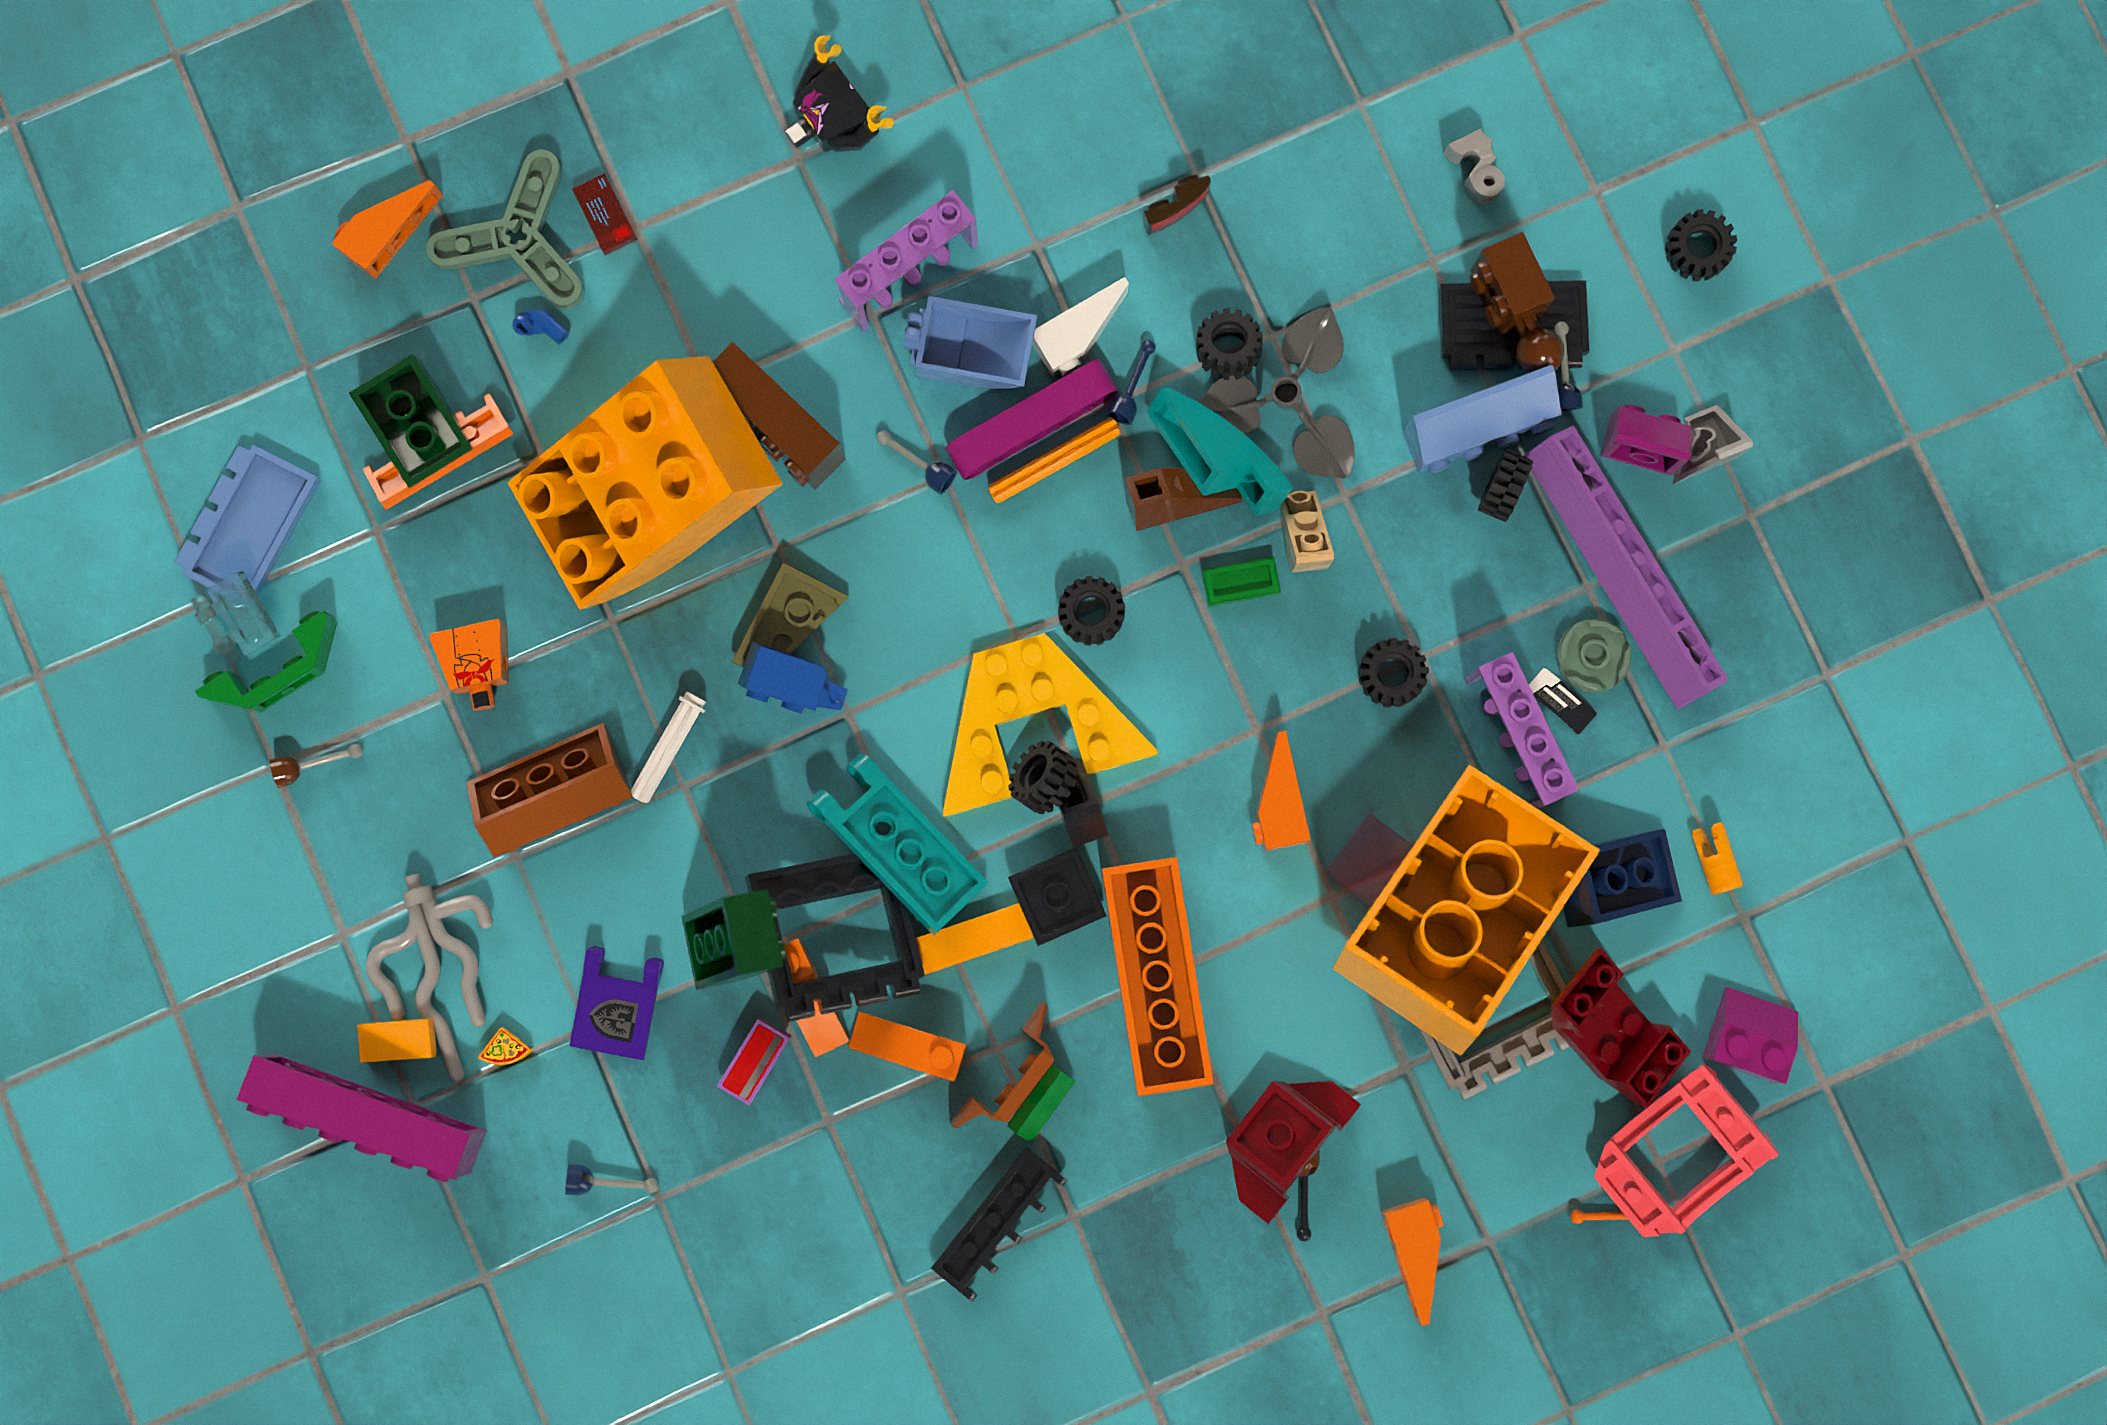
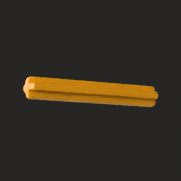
[988,417,1121,503]

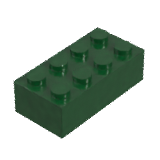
[681,889,785,990]

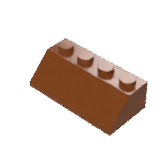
[466,722,633,858]

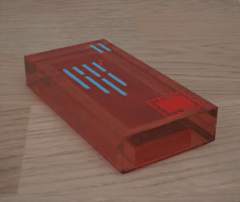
[572,173,638,256]

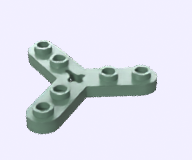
[426,150,584,309]

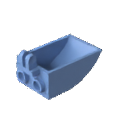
[904,296,1038,389]

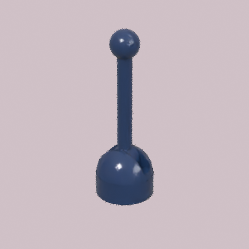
[1105,340,1156,425]

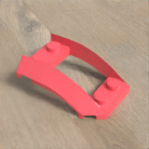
[1594,1064,1779,1237]

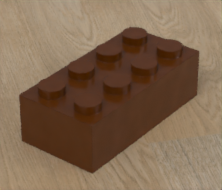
[713,342,846,490]

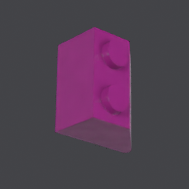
[1600,405,1691,476]
[1702,987,1798,1084]

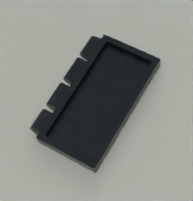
[1438,281,1590,371]

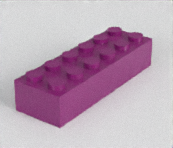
[236,1054,487,1182]

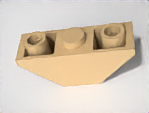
[1280,491,1334,573]

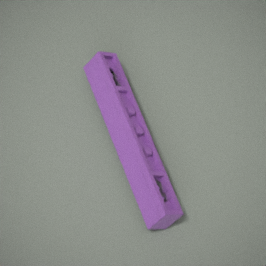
[1523,425,1729,710]

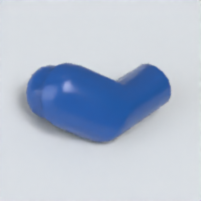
[512,309,570,344]

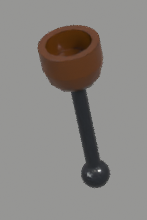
[1296,1150,1320,1242]

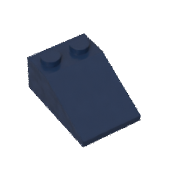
[1563,828,1682,928]

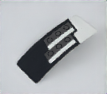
[1529,668,1597,734]

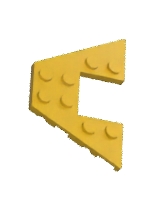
[943,633,1158,818]

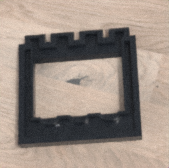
[745,853,925,1022]

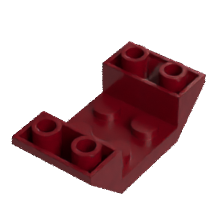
[1551,948,1691,1108]

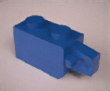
[738,641,848,714]

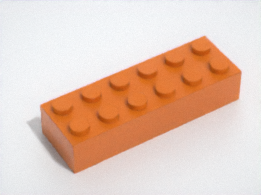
[1101,857,1214,1096]

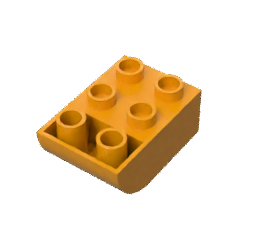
[507,356,783,610]

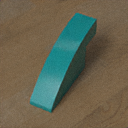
[1147,387,1294,516]

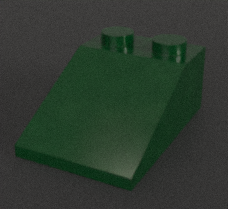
[349,354,473,488]

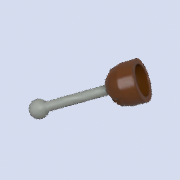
[270,744,363,788]

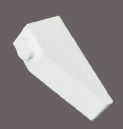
[1032,277,1129,378]

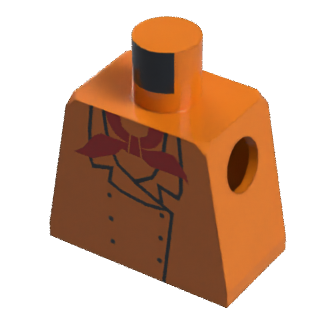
[429,618,509,711]

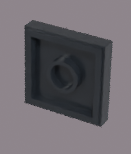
[1008,847,1107,946]

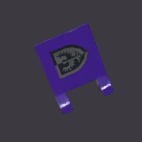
[570,946,664,1060]

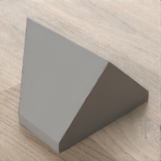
[1672,405,1753,485]

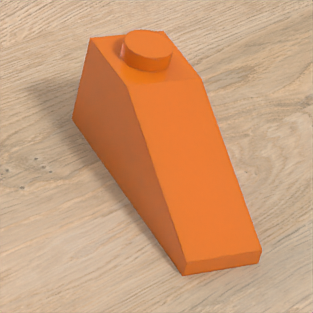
[331,180,443,279]
[1251,731,1311,852]
[784,938,850,1058]
[848,1011,967,1082]
[1380,1198,1443,1326]

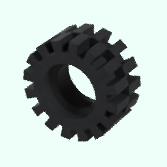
[1665,209,1737,282]
[1478,449,1533,522]
[1058,576,1125,646]
[1358,638,1429,708]
[1008,741,1078,814]

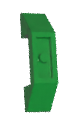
[195,611,337,712]

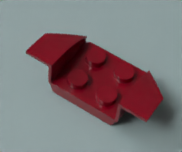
[1226,1081,1361,1224]

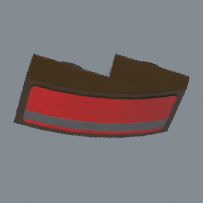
[1143,175,1211,235]

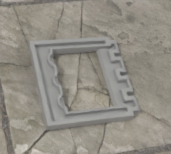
[1416,939,1570,1100]

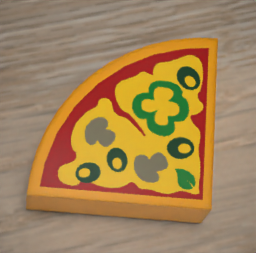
[478,1027,533,1065]

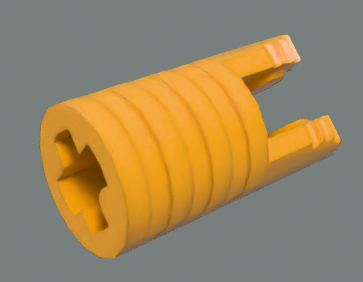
[1691,822,1744,895]

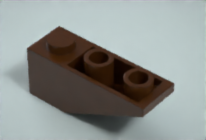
[1125,468,1242,531]

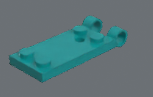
[806,753,989,935]

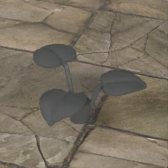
[1199,307,1355,479]

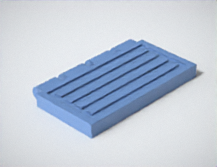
[174,445,321,609]

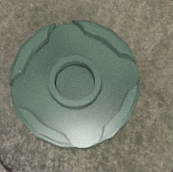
[1556,618,1632,693]

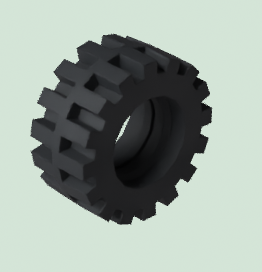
[1196,308,1262,380]

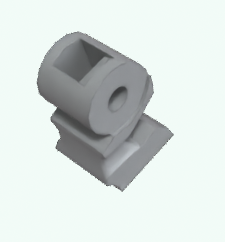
[1443,129,1505,205]

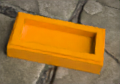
[357,1018,437,1063]

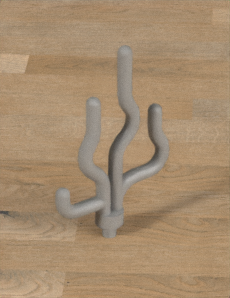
[365,873,493,1082]

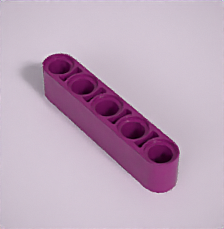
[945,359,1119,481]

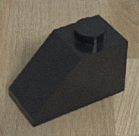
[1058,758,1108,848]

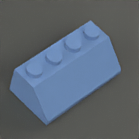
[1403,365,1562,474]

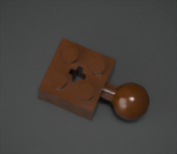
[1469,232,1564,373]

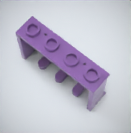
[834,190,978,332]
[1464,652,1579,809]

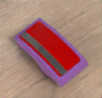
[717,1016,792,1106]

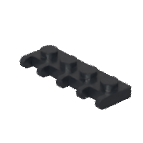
[931,1147,1068,1302]

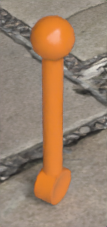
[1569,1209,1628,1224]

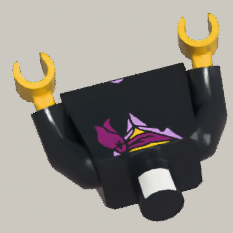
[784,35,894,152]

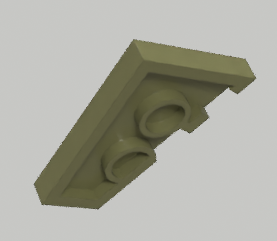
[732,563,849,668]

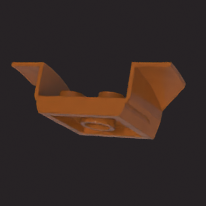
[950,1001,1054,1129]

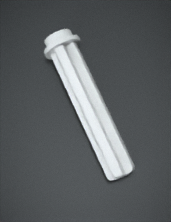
[631,691,706,803]

